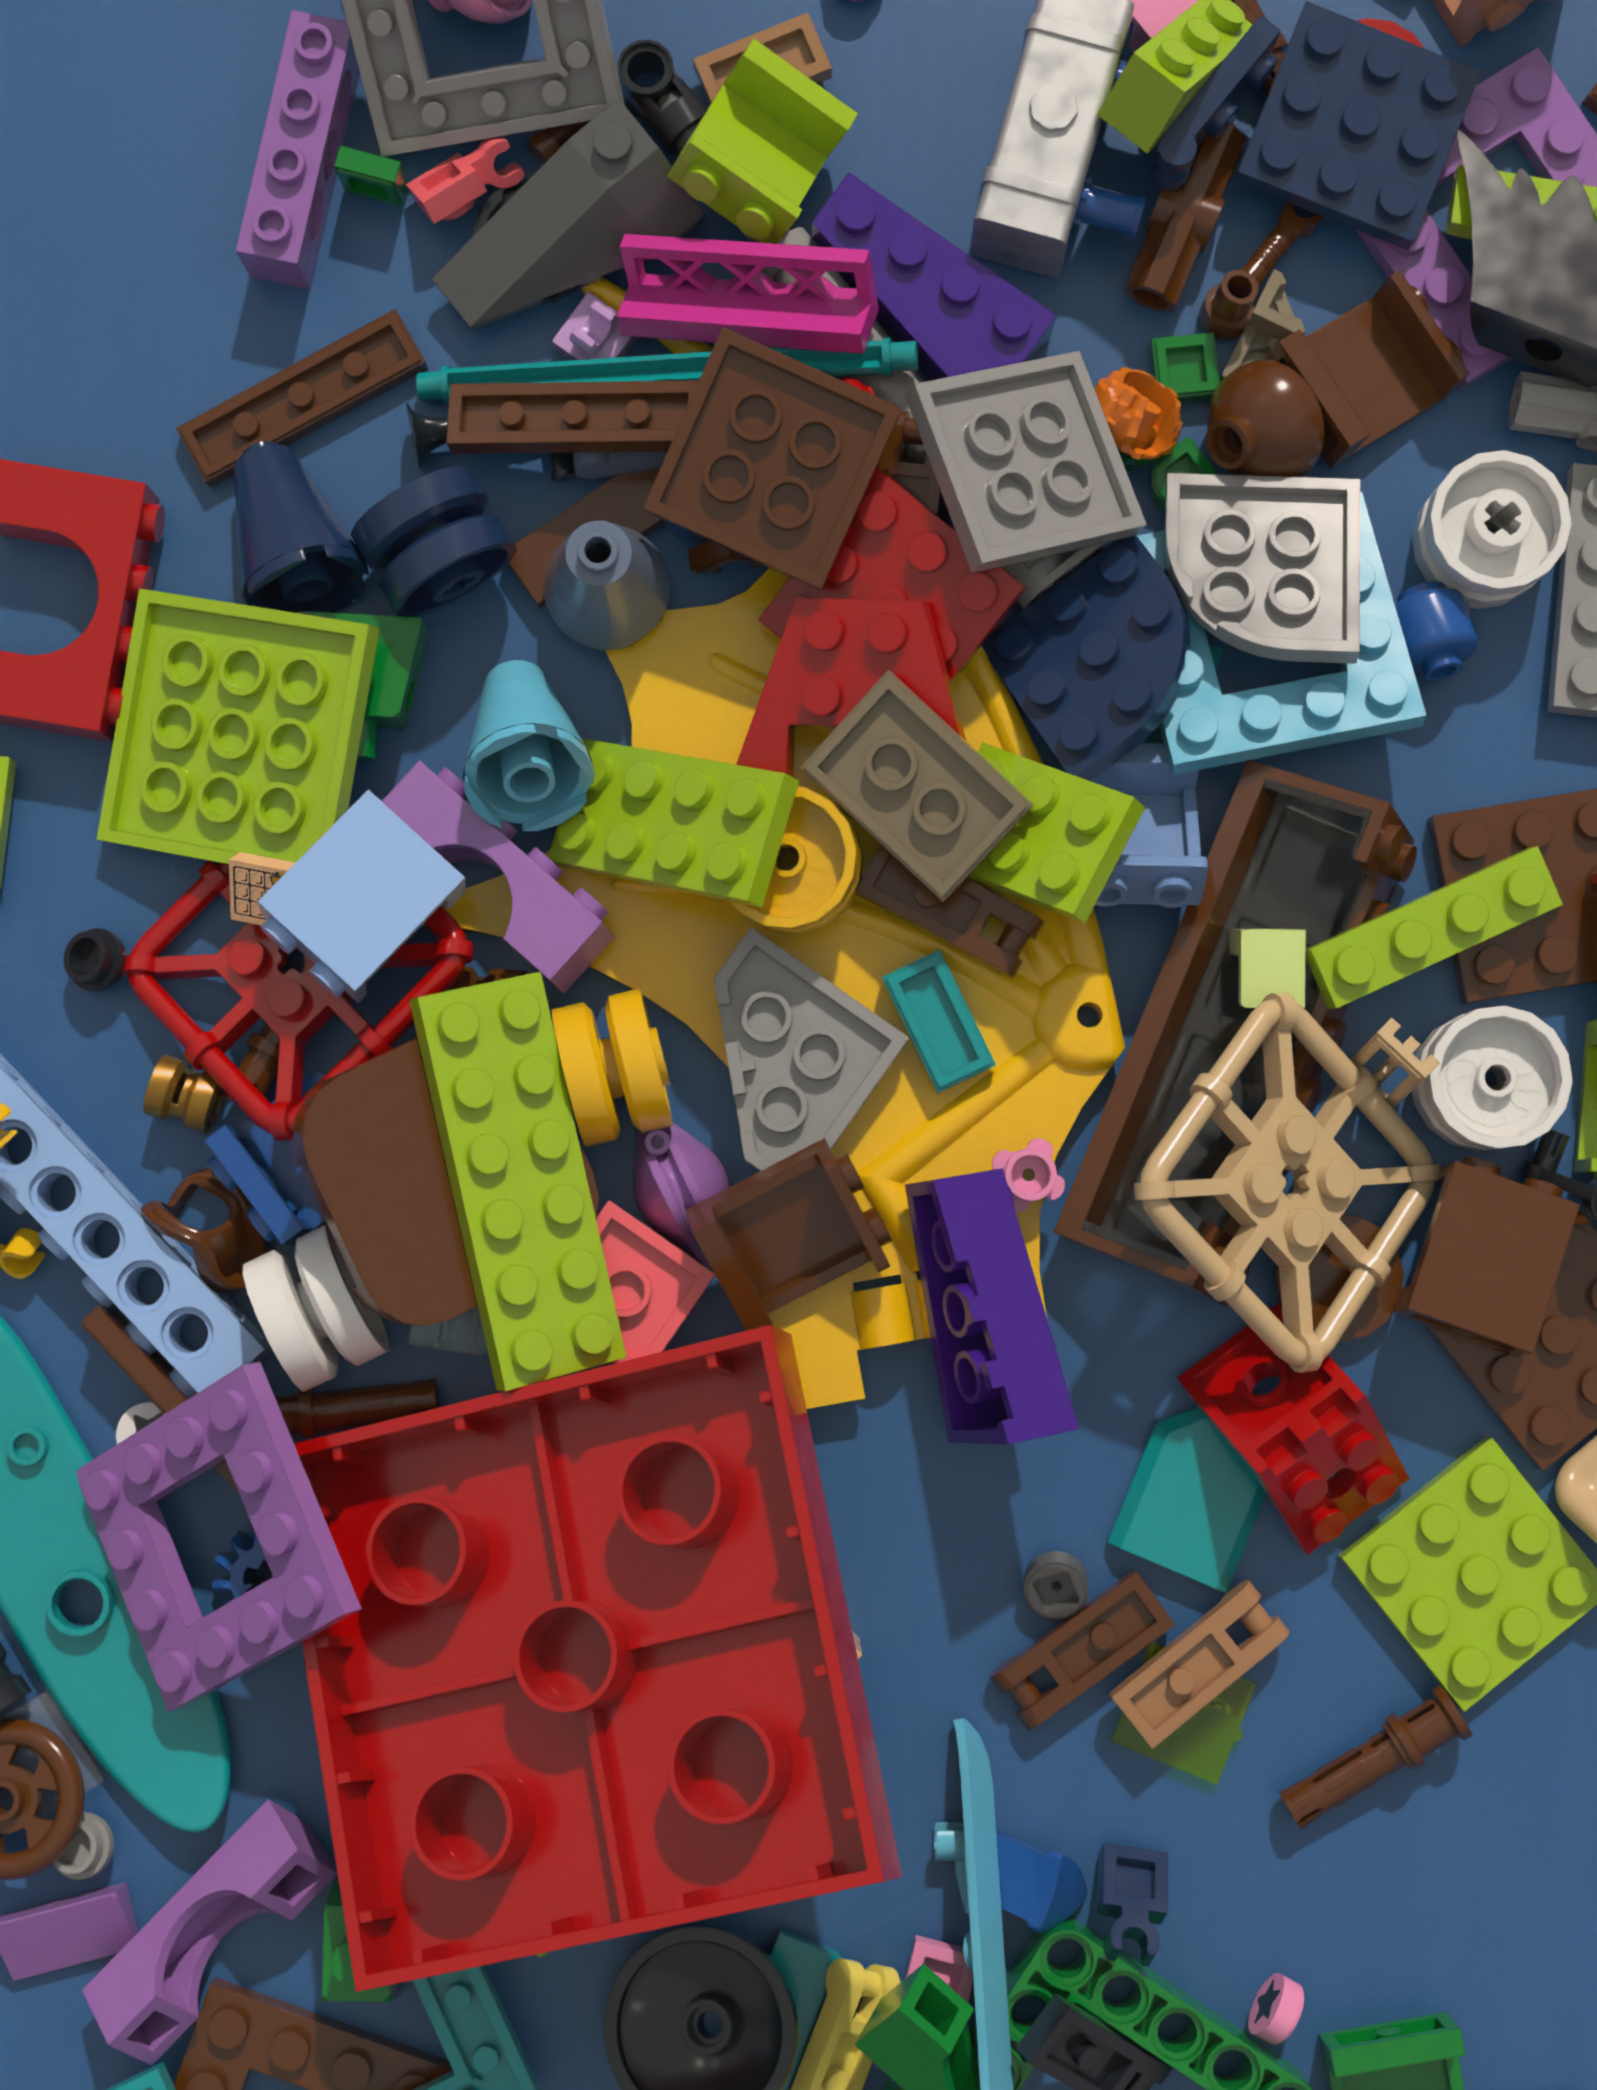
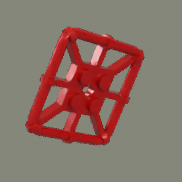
[122,860,474,1141]

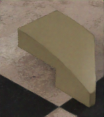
[1219,269,1306,382]

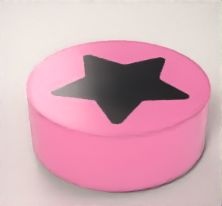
[1248,1973,1304,2045]

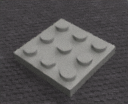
[905,351,1147,573]

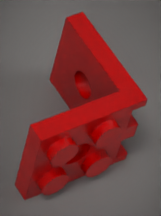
[1177,1303,1410,1555]

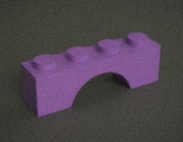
[382,760,615,994]
[82,1799,337,2066]

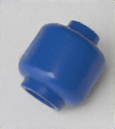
[1395,581,1478,681]

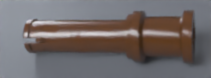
[1278,1684,1473,1830]

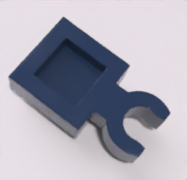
[1097,1842,1168,1966]

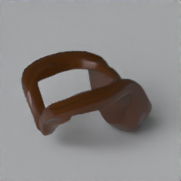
[141,1168,267,1293]

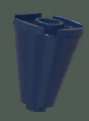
[233,441,369,613]

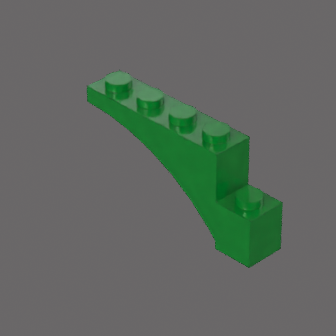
[855,1963,980,2090]

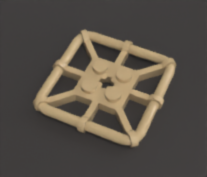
[1134,993,1441,1373]

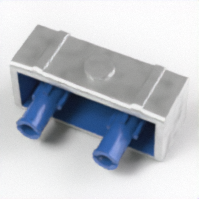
[970,0,1146,278]

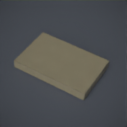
[800,670,1034,902]

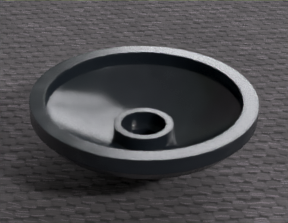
[604,1926,798,2090]

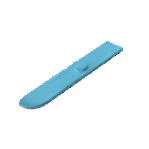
[953,1718,1014,2090]

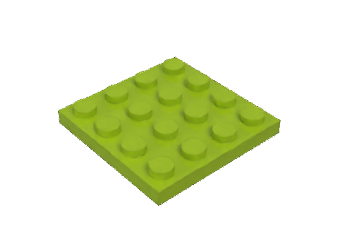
[96,588,380,864]

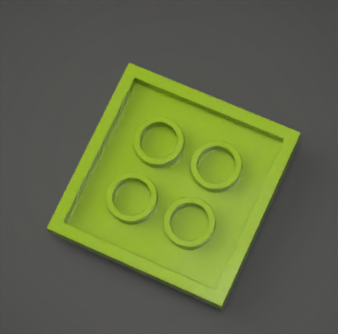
[1337,1436,1597,1712]

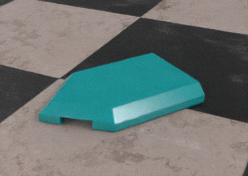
[1106,1407,1266,1593]

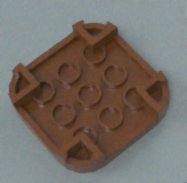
[287,1037,599,1326]

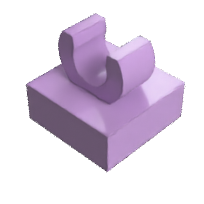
[552,292,638,360]

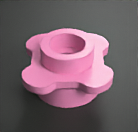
[991,1138,1065,1211]

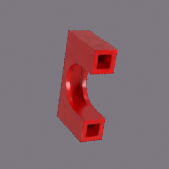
[0,459,165,742]

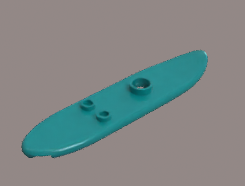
[0,1315,231,1833]

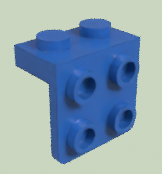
[204,1071,326,1245]

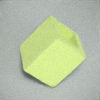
[1229,929,1306,1008]

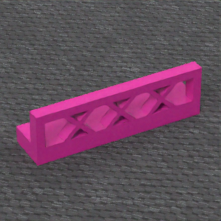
[616,234,879,354]

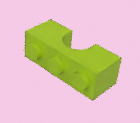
[1097,0,1252,153]

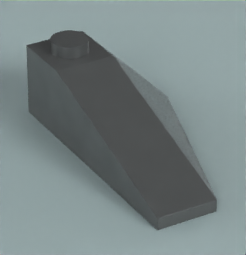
[432,98,705,330]

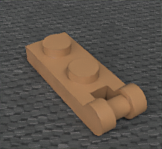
[1108,1580,1290,1749]

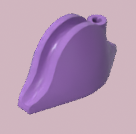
[633,1122,729,1268]

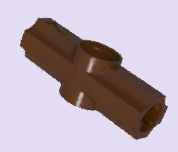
[1124,123,1247,312]

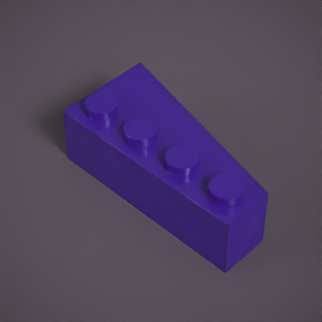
[812,172,1056,381]
[905,1168,1079,1445]

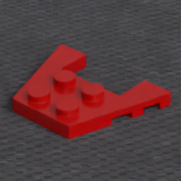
[736,597,966,777]

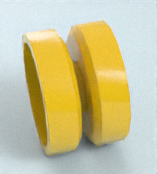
[730,787,864,934]
[552,988,674,1147]

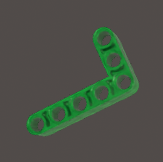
[970,1917,1312,2090]

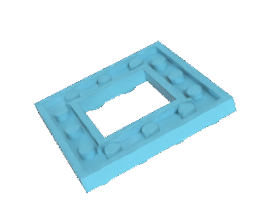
[1137,492,1427,775]

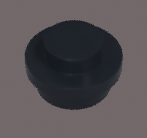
[63,928,126,992]

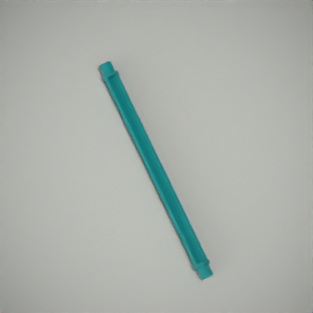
[416,337,918,404]

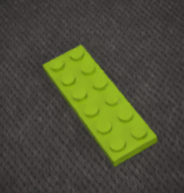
[409,971,627,1391]

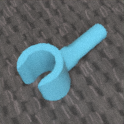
[934,1822,968,1914]

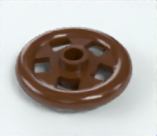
[0,1719,85,1880]

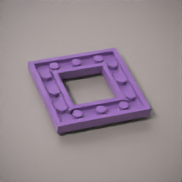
[1356,47,1597,390]
[76,1362,362,1712]

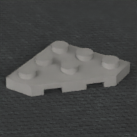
[714,927,909,1171]

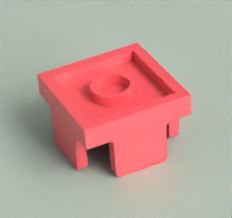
[596,1200,715,1364]

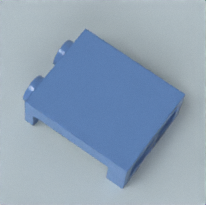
[1091,743,1208,908]

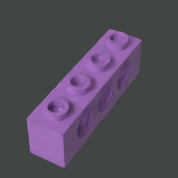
[236,10,360,289]

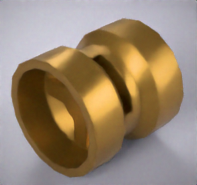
[143,1054,225,1134]

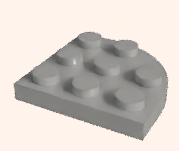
[1164,473,1360,664]

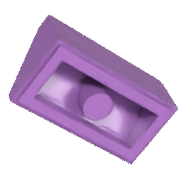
[0,1882,138,1981]

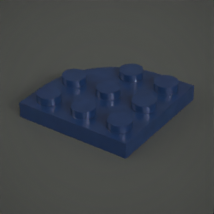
[982,535,1190,781]

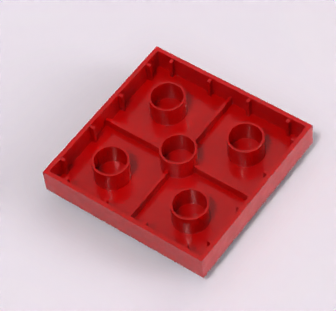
[294,1325,903,1992]

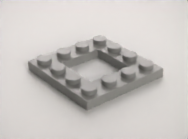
[342,0,625,157]

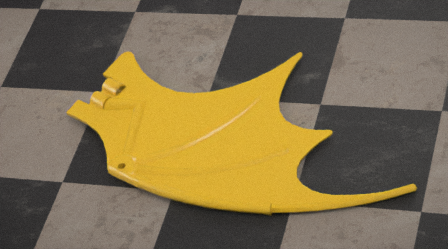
[423,276,1125,1409]

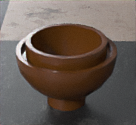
[1206,359,1324,477]

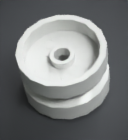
[1412,450,1572,609]
[1412,1005,1573,1152]
[243,1224,390,1392]

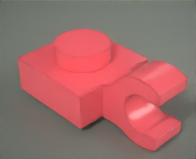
[406,136,525,224]

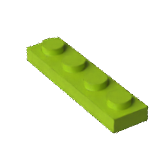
[1305,846,1563,1009]

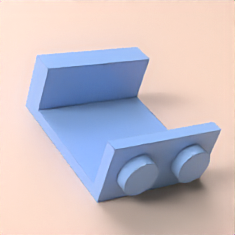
[258,789,466,1003]

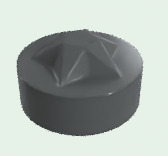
[1024,1551,1089,1619]

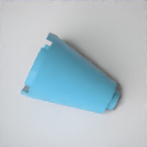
[463,660,594,831]

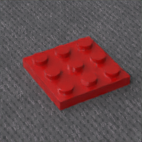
[758,467,1027,687]

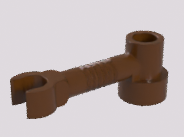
[1199,202,1323,340]

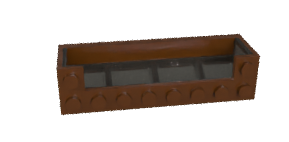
[1054,760,1417,1307]

